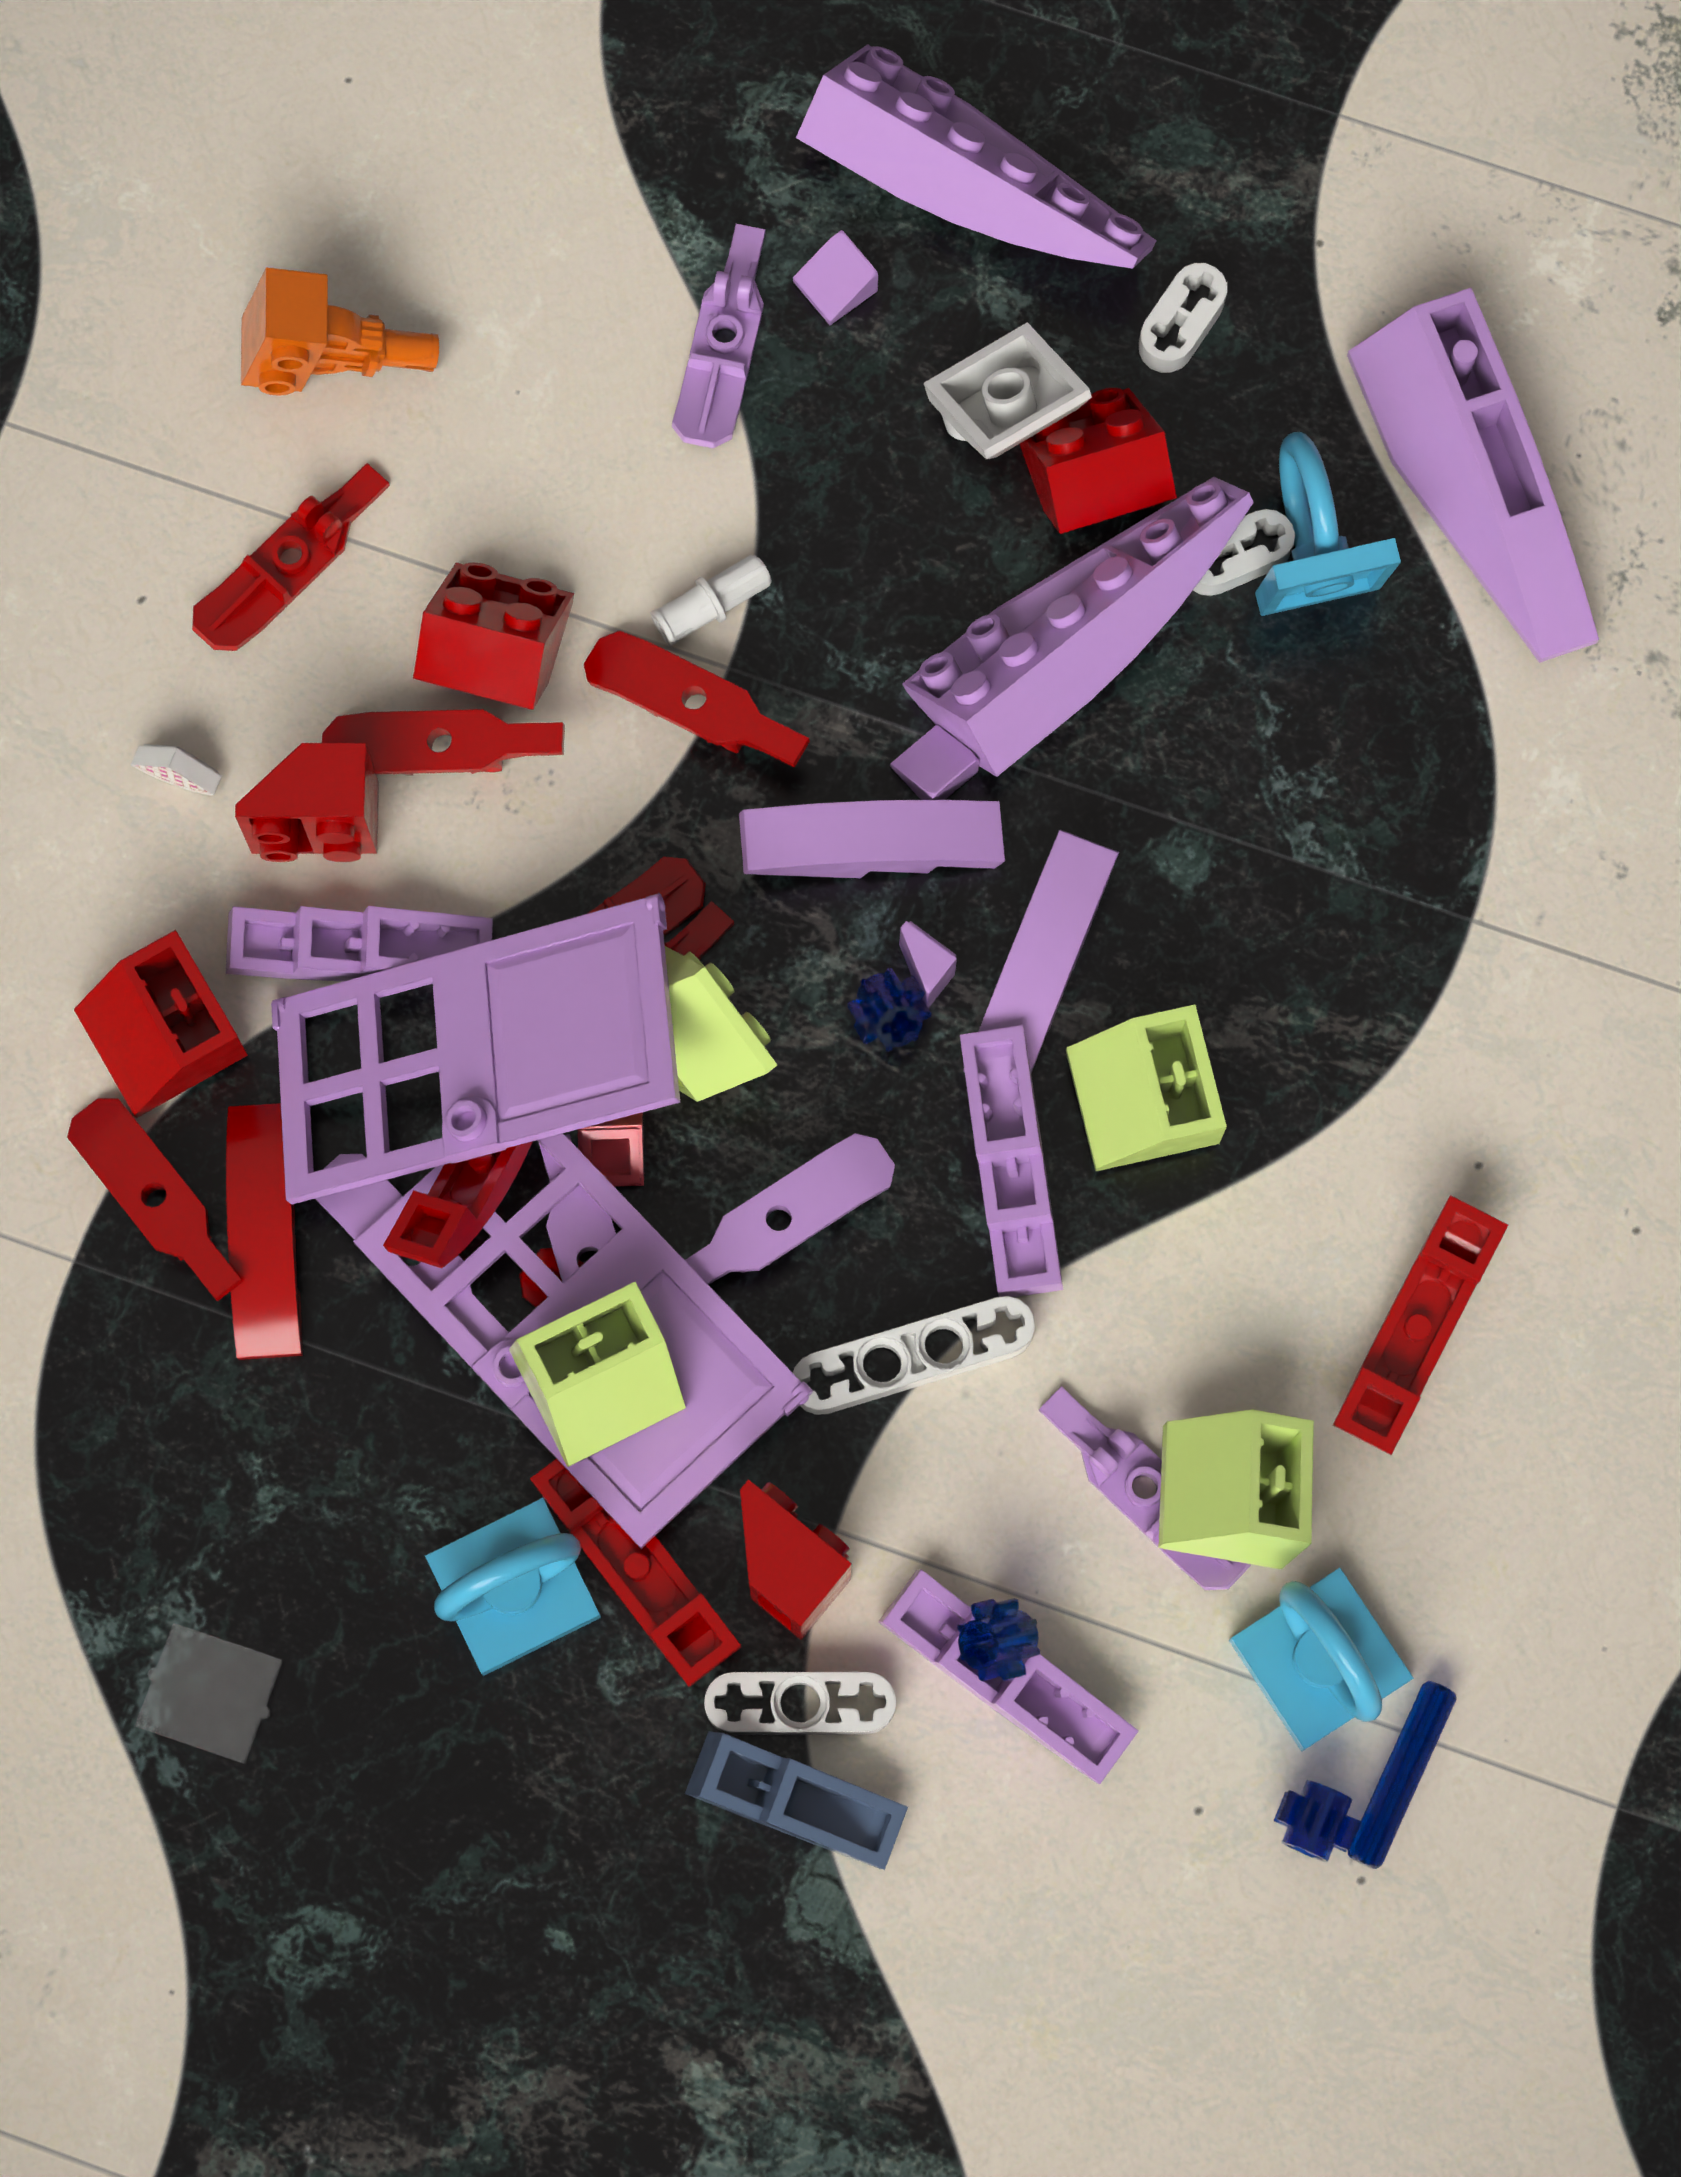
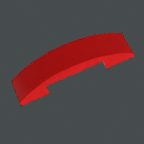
[226,1103,303,1360]
[383,1141,533,1268]
[1332,1195,1508,1456]
[530,1459,742,1687]

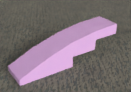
[739,800,1005,879]
[963,829,1119,1073]
[226,906,493,982]
[960,1025,1063,1297]
[878,1569,1138,1784]

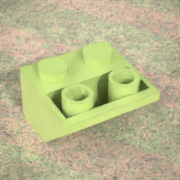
[665,946,777,1102]
[1066,1004,1227,1171]
[509,1282,686,1467]
[1158,1409,1314,1570]

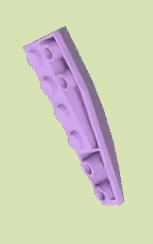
[796,44,1157,269]
[1347,288,1599,663]
[902,477,1254,777]

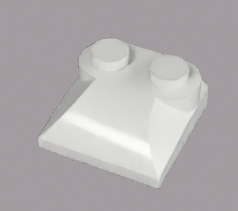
[924,322,1092,459]

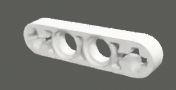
[793,1296,1035,1415]

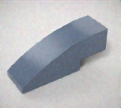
[685,1731,908,1870]

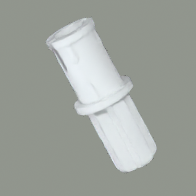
[650,555,772,647]

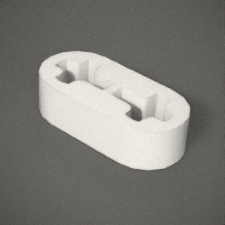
[1139,263,1227,373]
[1193,509,1295,596]

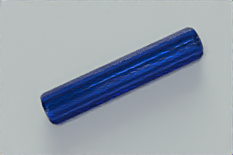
[1348,1681,1457,1869]

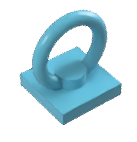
[1255,432,1401,616]
[425,1498,601,1676]
[1229,1568,1414,1752]

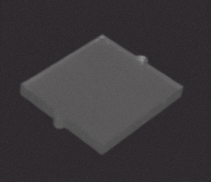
[135,1623,283,1764]

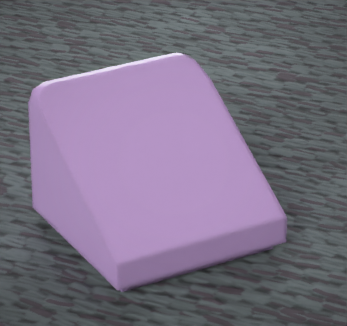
[793,230,878,325]
[890,725,979,800]
[899,921,957,1008]

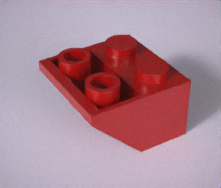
[1020,388,1177,534]
[413,562,574,710]
[235,743,379,862]
[74,930,248,1118]
[740,1479,852,1640]

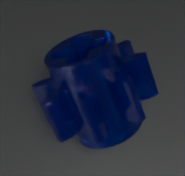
[847,968,932,1051]
[957,1598,1041,1681]
[1274,1780,1361,1862]

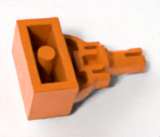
[241,267,439,396]

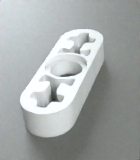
[704,1672,896,1735]

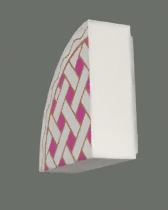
[131,744,222,795]

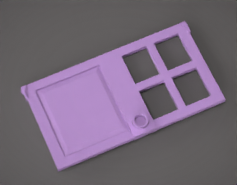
[271,893,680,1204]
[353,1133,813,1549]

